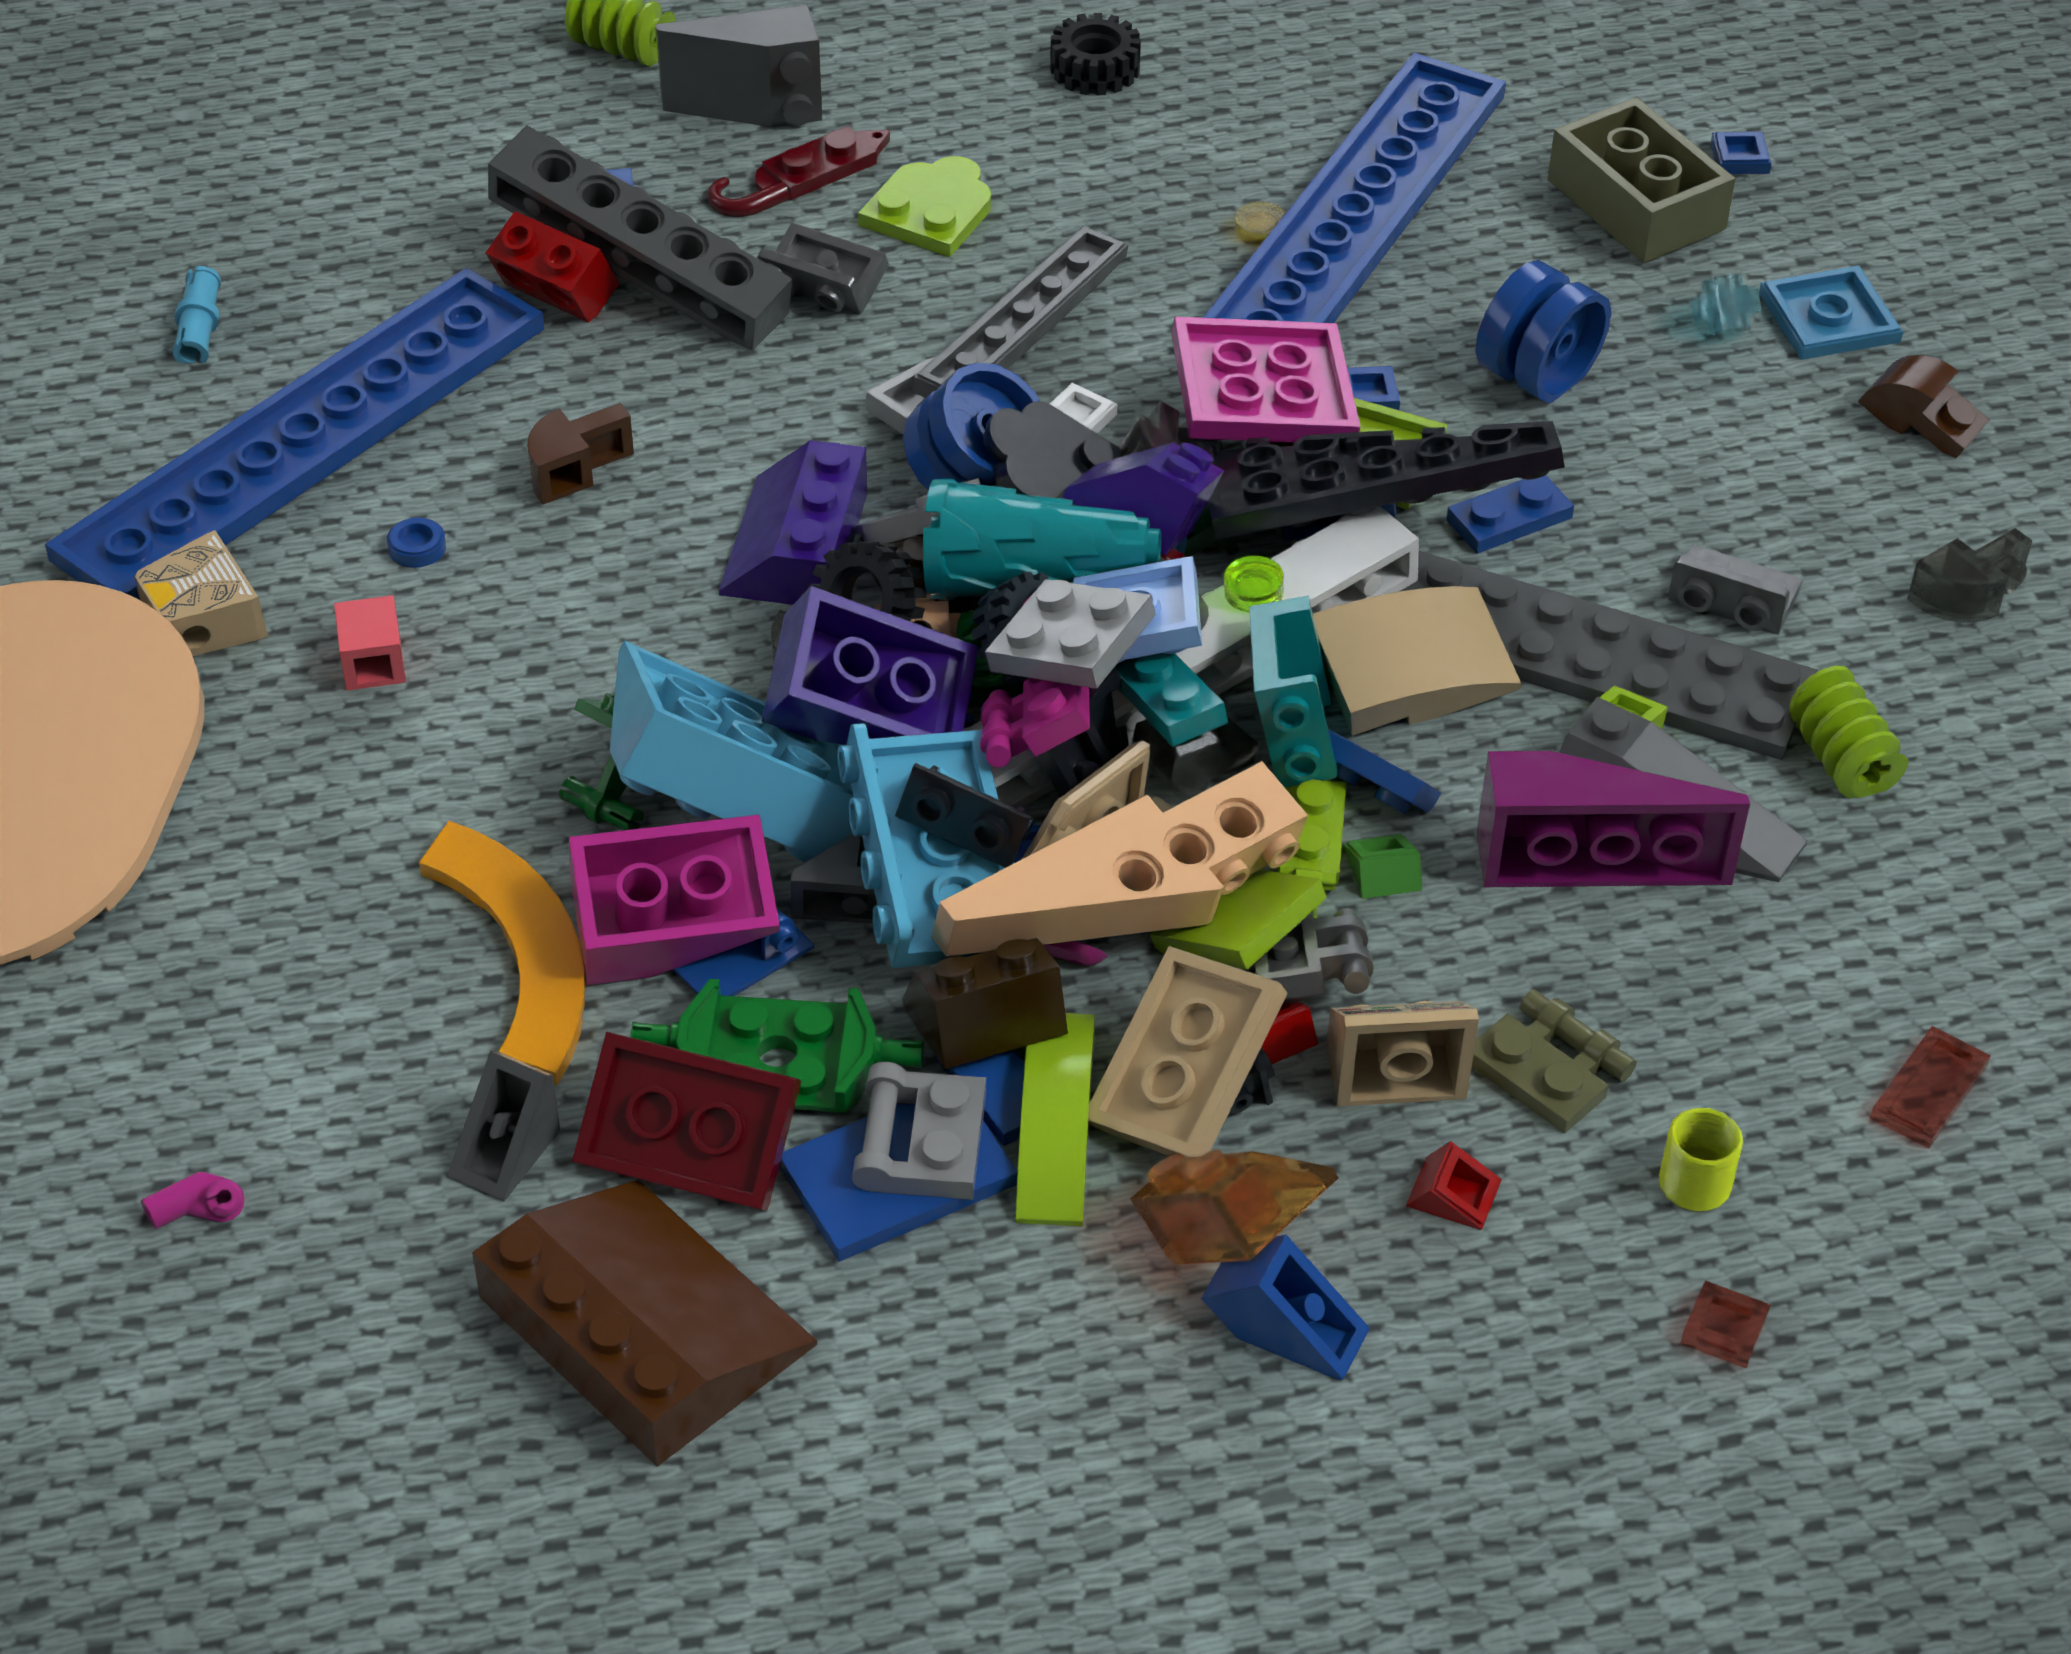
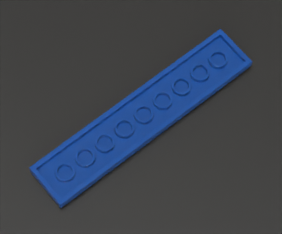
[1203,52,1506,323]
[45,267,544,600]

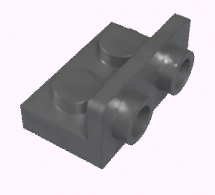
[1668,544,1803,635]

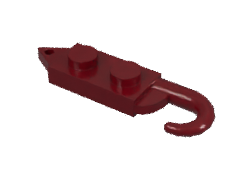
[707,126,890,217]

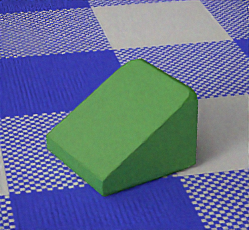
[1344,834,1422,899]

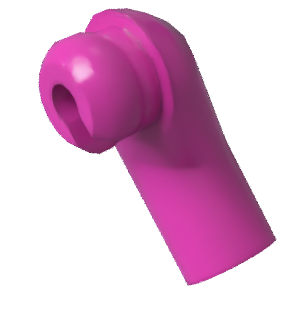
[141,1172,245,1229]

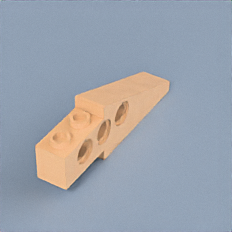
[931,761,1308,956]

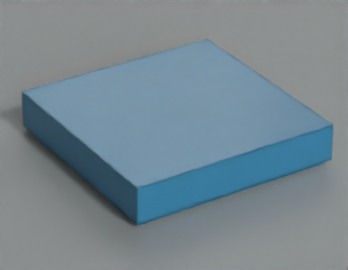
[1759,266,1903,360]

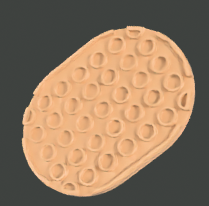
[0,580,205,965]

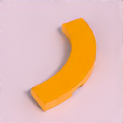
[419,820,586,1085]

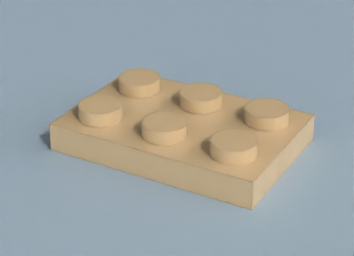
[1088,946,1288,1168]

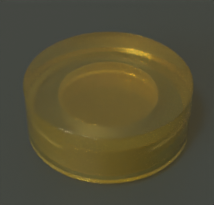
[1235,201,1286,247]

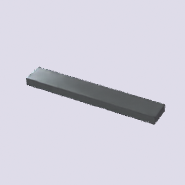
[913,226,1128,398]

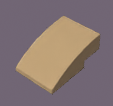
[1313,586,1521,736]

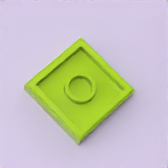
[1150,869,1327,970]

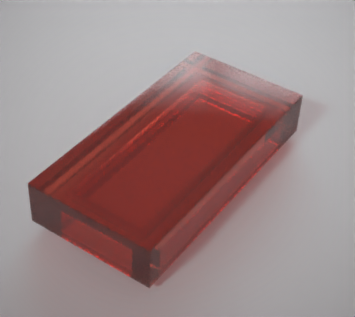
[1870,1026,1991,1149]

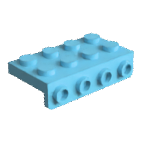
[837,723,1014,968]

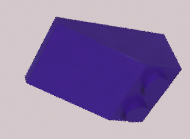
[762,586,979,745]

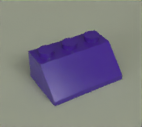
[719,440,868,605]

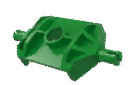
[630,979,924,1112]

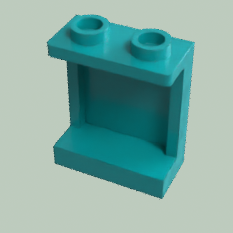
[1249,595,1337,787]

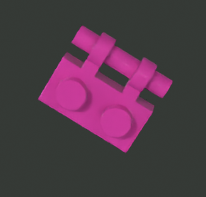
[980,678,1090,768]

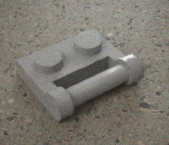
[852,1062,986,1200]

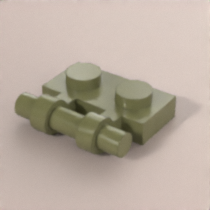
[1472,989,1637,1134]

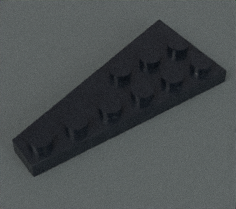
[1199,421,1565,540]

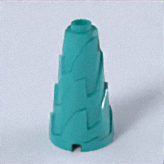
[923,479,1161,600]

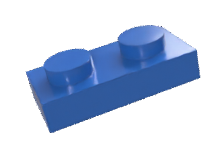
[1446,475,1574,554]
[1328,729,1441,815]

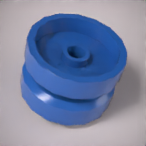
[1475,260,1612,404]
[903,362,1040,491]

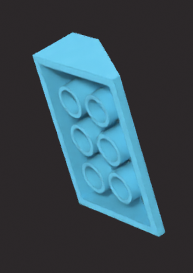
[610,640,854,863]

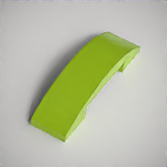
[1016,1013,1095,1227]

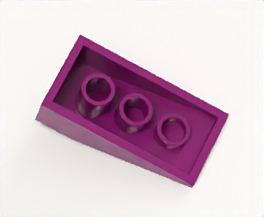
[1476,751,1750,888]

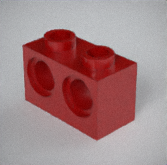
[485,211,619,323]

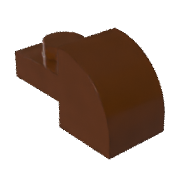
[1858,355,1990,458]
[527,403,634,505]

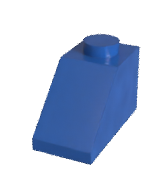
[1201,1234,1370,1380]

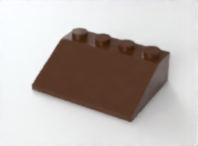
[472,1180,817,1467]

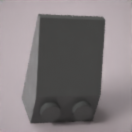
[655,4,822,127]

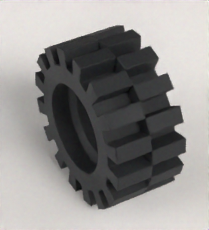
[1050,13,1141,96]
[809,542,926,621]

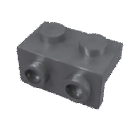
[757,222,889,315]

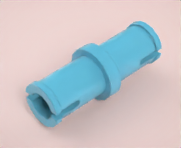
[172,266,221,363]

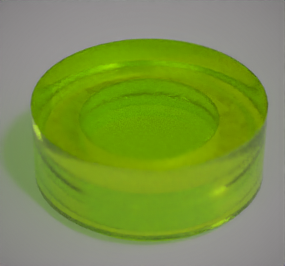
[1224,556,1284,612]

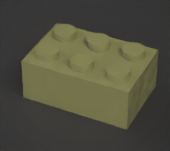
[1547,97,1736,263]

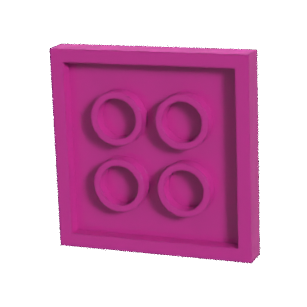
[1171,316,1360,443]

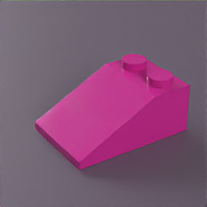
[569,815,780,985]

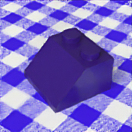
[1062,442,1224,555]

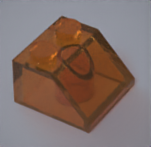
[1130,1150,1339,1265]

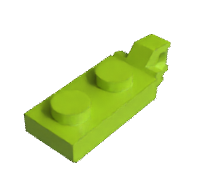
[1277,780,1347,918]

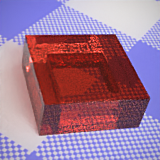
[1680,1280,1771,1369]

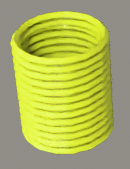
[1659,1108,1743,1211]

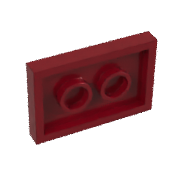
[572,1032,802,1211]

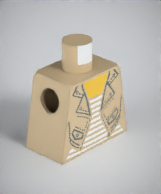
[134,530,268,656]

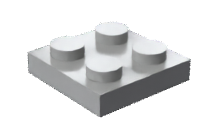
[985,579,1156,689]

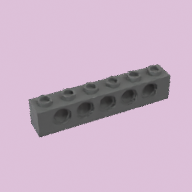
[488,125,792,350]

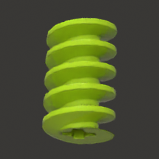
[565,0,676,67]
[1789,665,1909,798]

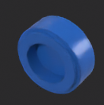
[387,517,446,568]

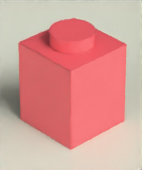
[334,595,406,691]

